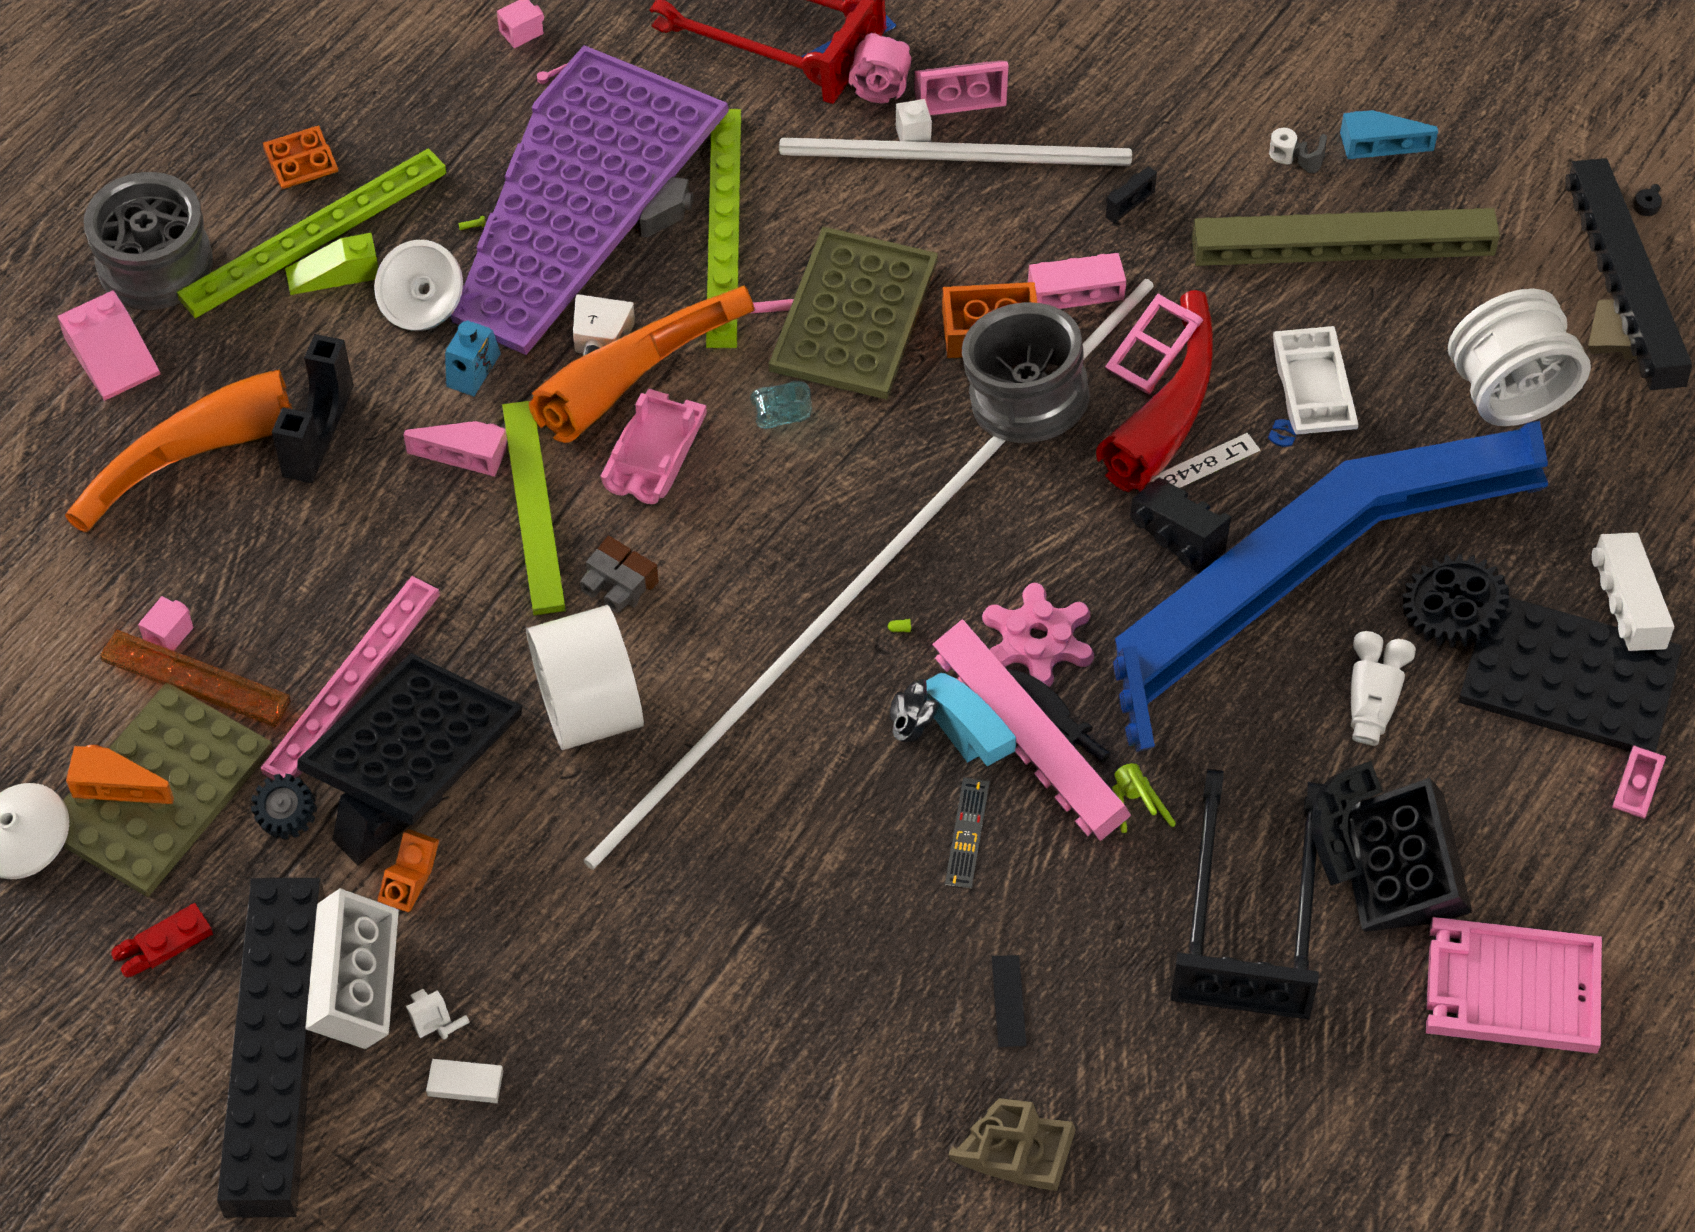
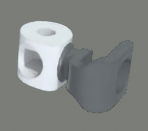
[1269,128,1327,173]

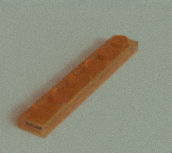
[100,629,291,727]

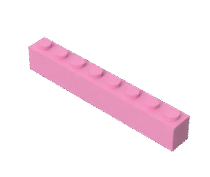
[932,619,1131,841]

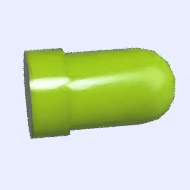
[888,619,911,633]

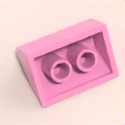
[914,60,1009,115]

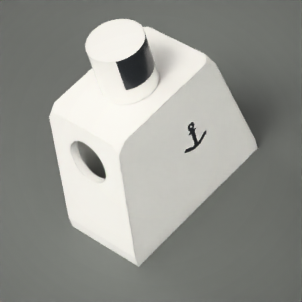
[573,294,635,356]

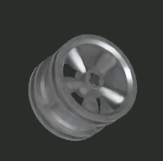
[962,302,1090,443]

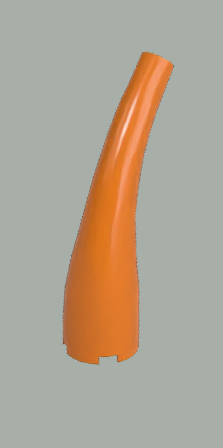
[528,285,755,443]
[65,369,292,532]

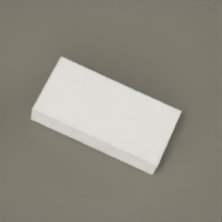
[426,1059,503,1103]

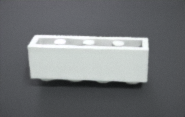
[1592,533,1674,651]

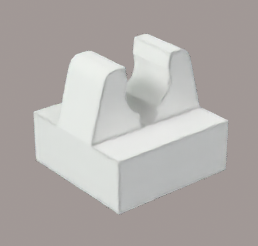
[406,989,451,1038]

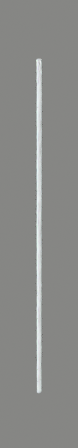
[584,279,1154,870]

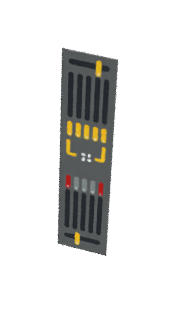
[945,778,990,888]

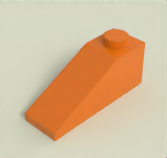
[66,745,174,804]

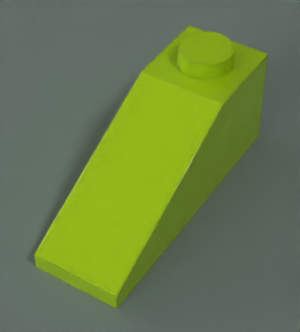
[285,233,378,295]

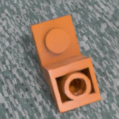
[377,829,439,912]

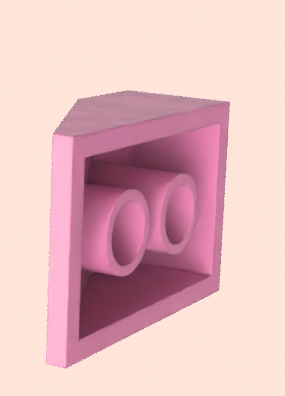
[57,290,160,401]

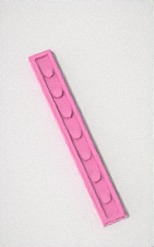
[261,576,440,780]

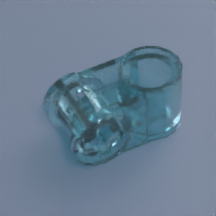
[750,381,812,429]

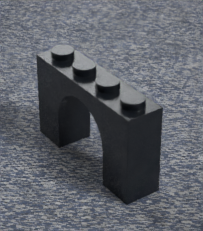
[272,334,354,483]

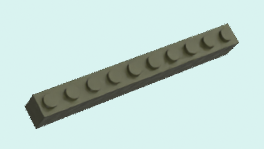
[1192,208,1500,266]

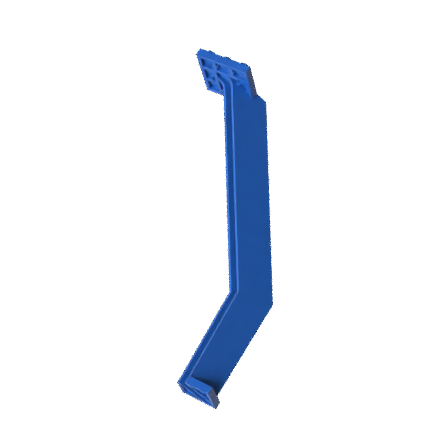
[1113,421,1548,752]

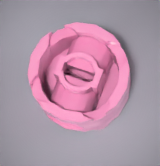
[849,33,911,103]

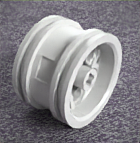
[1448,288,1591,426]

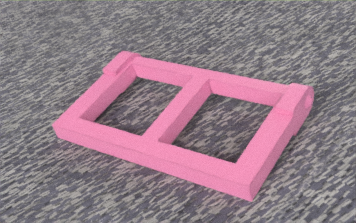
[1105,294,1203,395]

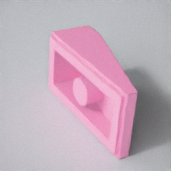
[1612,746,1666,819]

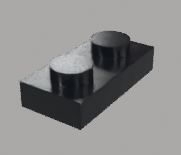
[1106,166,1157,224]

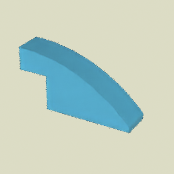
[926,673,1016,766]

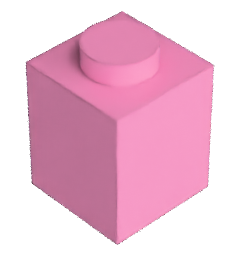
[497,0,544,48]
[138,596,194,656]

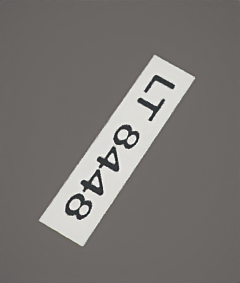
[1152,433,1261,488]

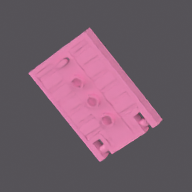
[1426,917,1602,1054]

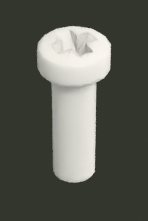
[437,1015,470,1040]

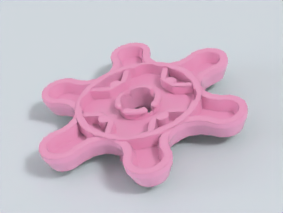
[982,583,1094,687]

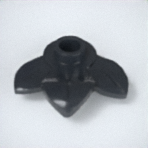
[890,679,939,742]

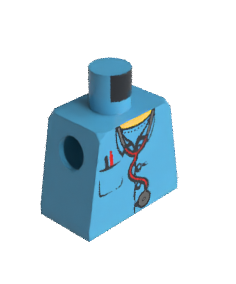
[445,320,501,397]

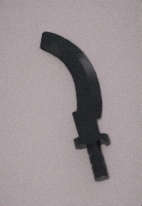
[1006,668,1110,763]

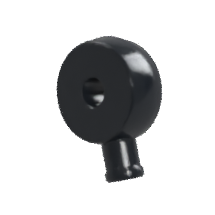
[1633,184,1662,216]

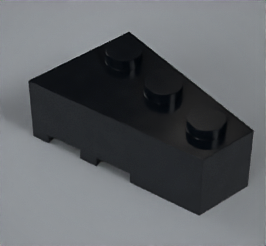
[1130,477,1231,574]
[332,793,442,866]

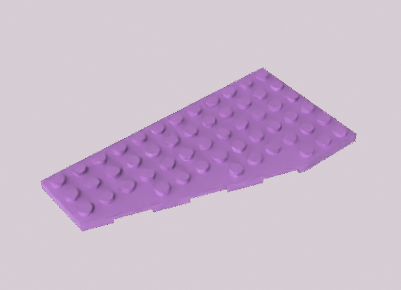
[451,45,729,355]

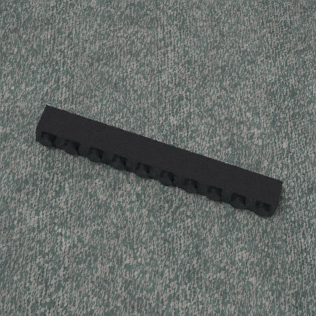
[1565,158,1692,390]

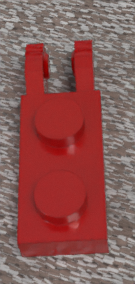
[111,903,213,978]

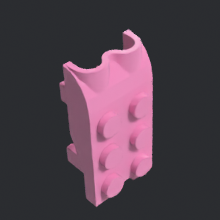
[600,389,707,504]

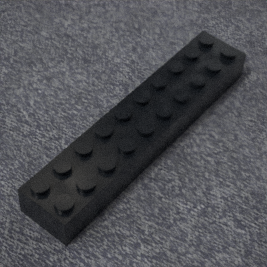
[217,878,326,1218]

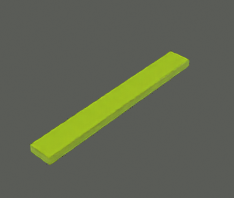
[502,400,566,616]

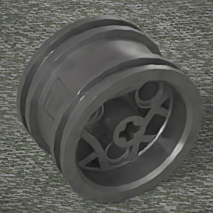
[84,172,213,310]

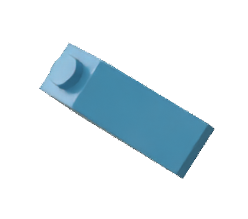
[1340,110,1438,159]

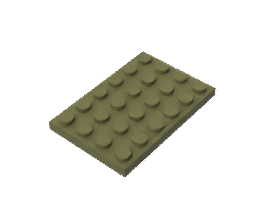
[769,226,938,400]
[63,682,274,897]

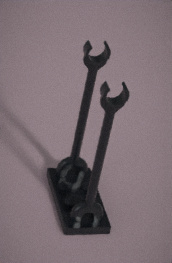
[1170,769,1323,1020]

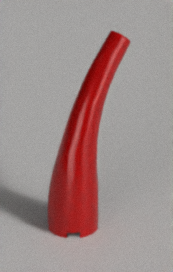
[1096,290,1213,492]

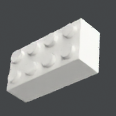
[305,888,399,1049]

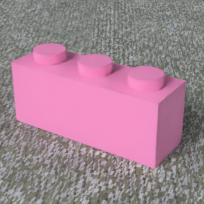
[1028,253,1126,309]

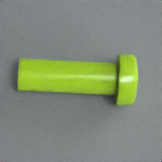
[458,216,486,230]

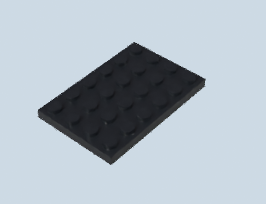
[1458,597,1683,753]
[297,653,522,825]

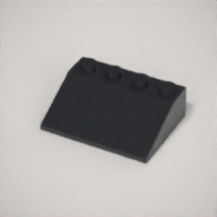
[1347,778,1473,932]

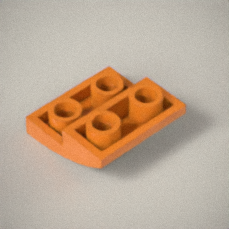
[263,125,338,189]

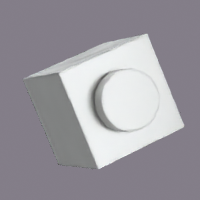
[896,99,932,142]

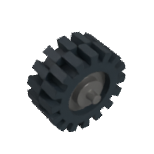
[251,774,317,839]

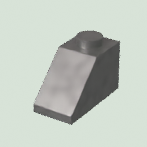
[640,174,693,237]

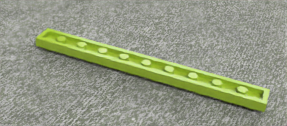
[706,109,741,348]
[177,148,447,319]

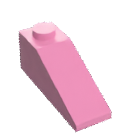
[403,421,508,477]

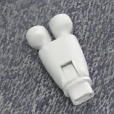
[1351,631,1416,746]

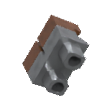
[580,535,659,613]

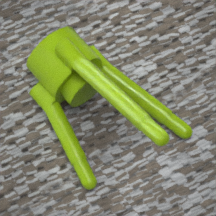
[1112,763,1176,833]

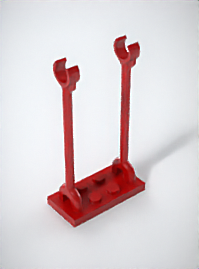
[649,0,887,104]

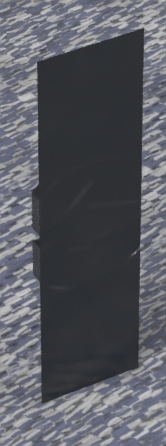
[992,955,1026,1047]

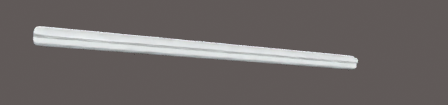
[779,138,1132,166]

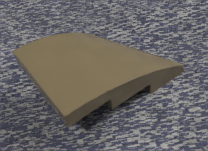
[1588,299,1637,360]
[948,1098,1076,1191]

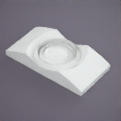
[1273,326,1359,435]

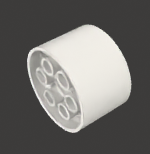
[526,605,644,750]

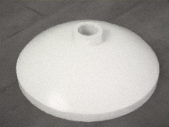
[374,240,463,331]
[0,783,69,879]

